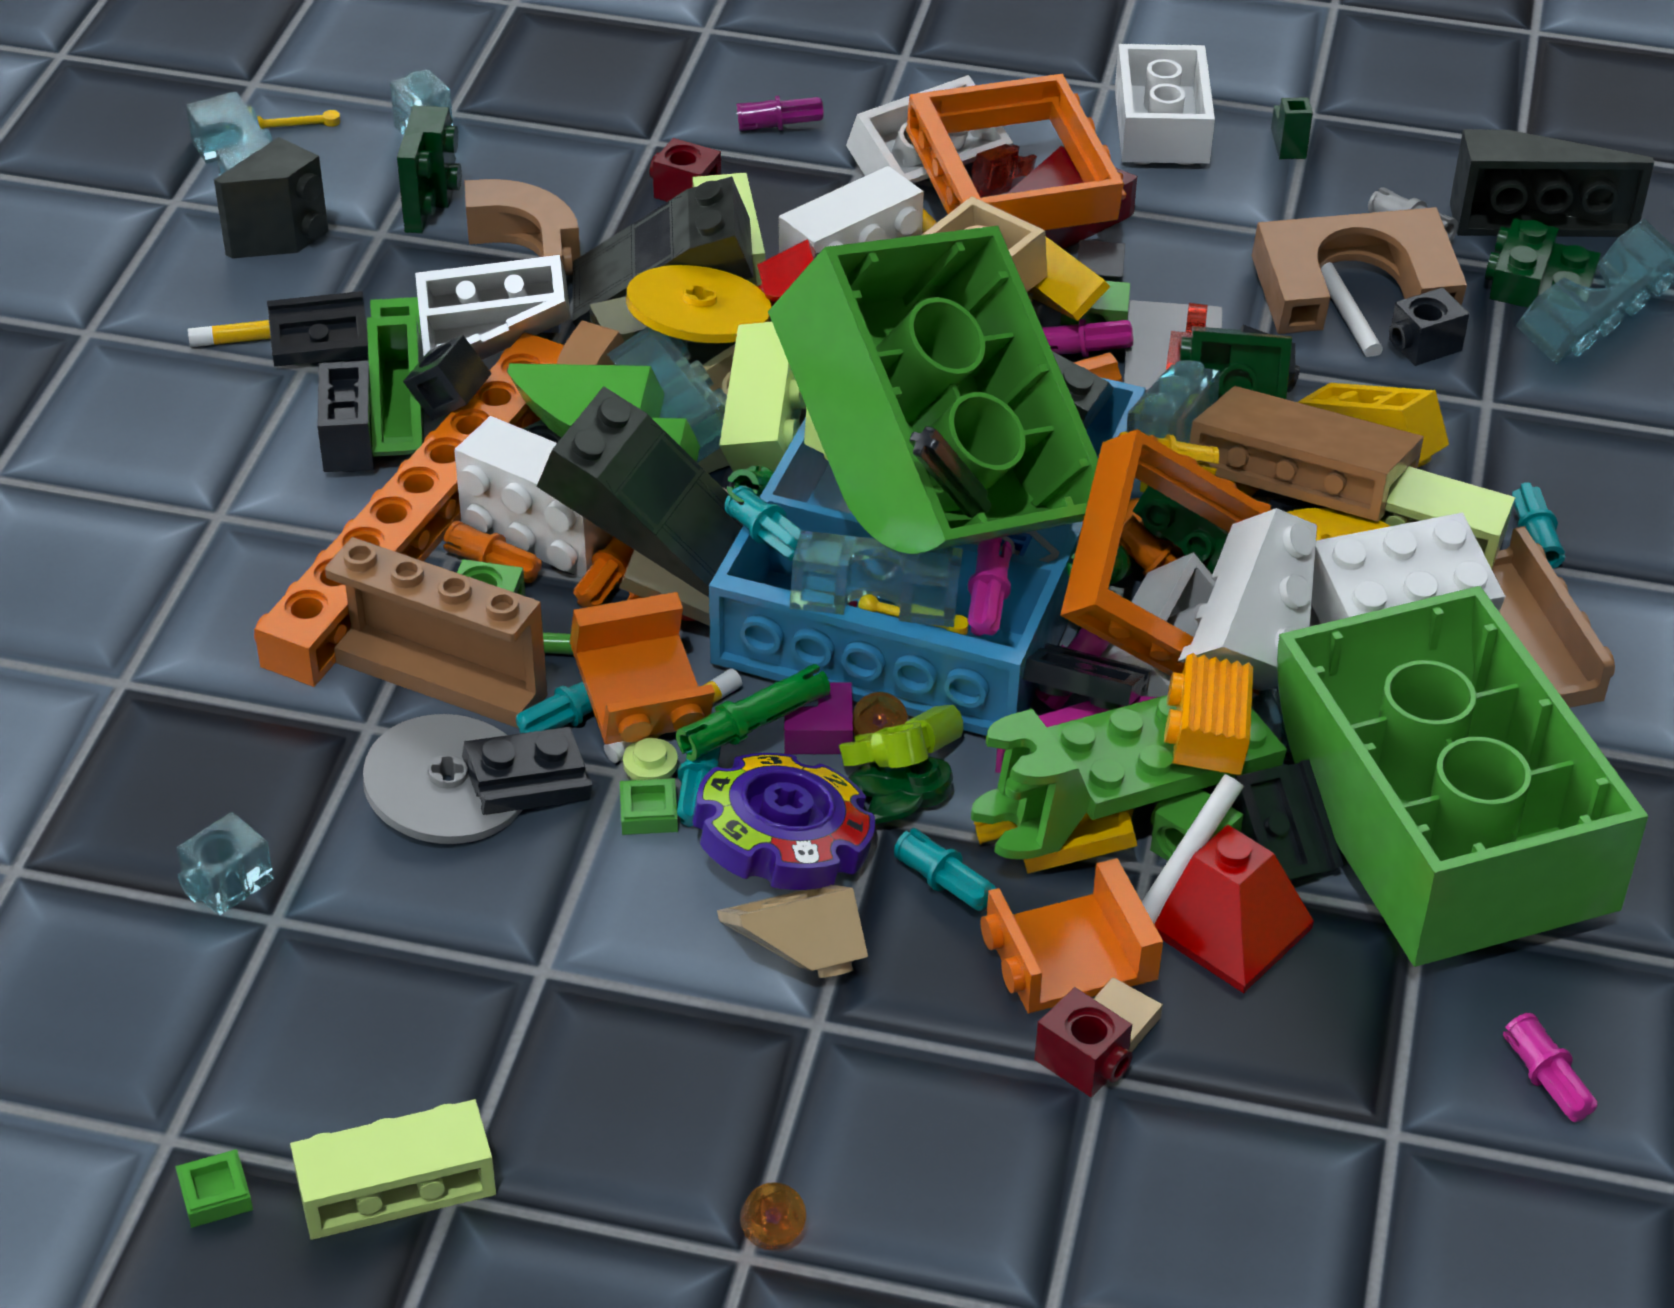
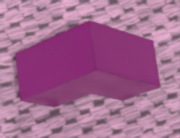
[784,682,853,754]

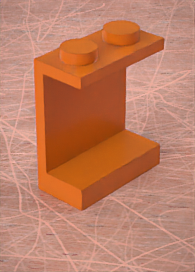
[570,592,715,745]
[980,858,1163,1014]

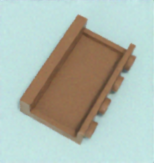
[1189,386,1424,521]
[1492,526,1615,708]
[325,537,548,728]

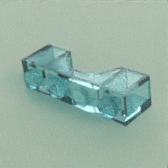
[1516,219,1674,364]

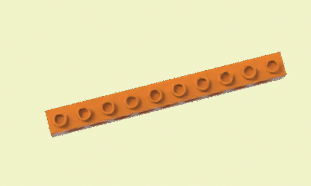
[254,332,564,687]

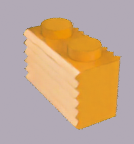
[1164,653,1253,776]

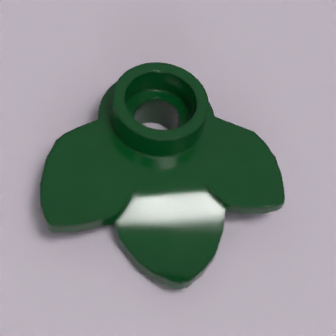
[848,757,953,824]

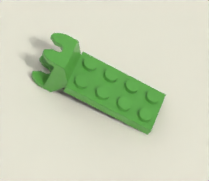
[971,695,1287,859]

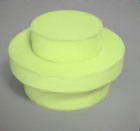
[623,738,678,780]

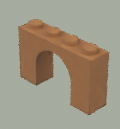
[1251,207,1467,334]

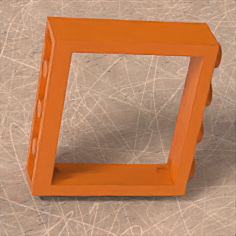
[906,74,1126,230]
[1060,429,1272,697]

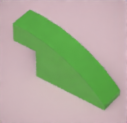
[367,297,424,457]
[507,363,700,462]

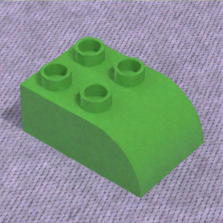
[768,226,1098,554]
[1277,586,1648,967]

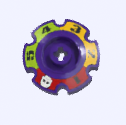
[692,753,875,890]

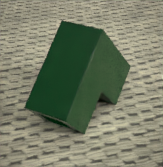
[1271,97,1313,159]

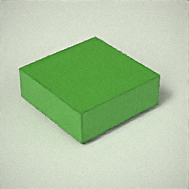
[620,778,678,835]
[175,1149,253,1228]

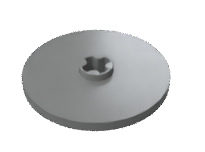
[363,714,522,844]

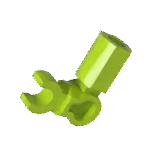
[839,704,964,768]

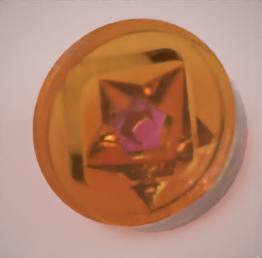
[853,692,907,736]
[740,1182,806,1250]

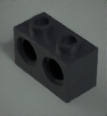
[317,361,374,472]

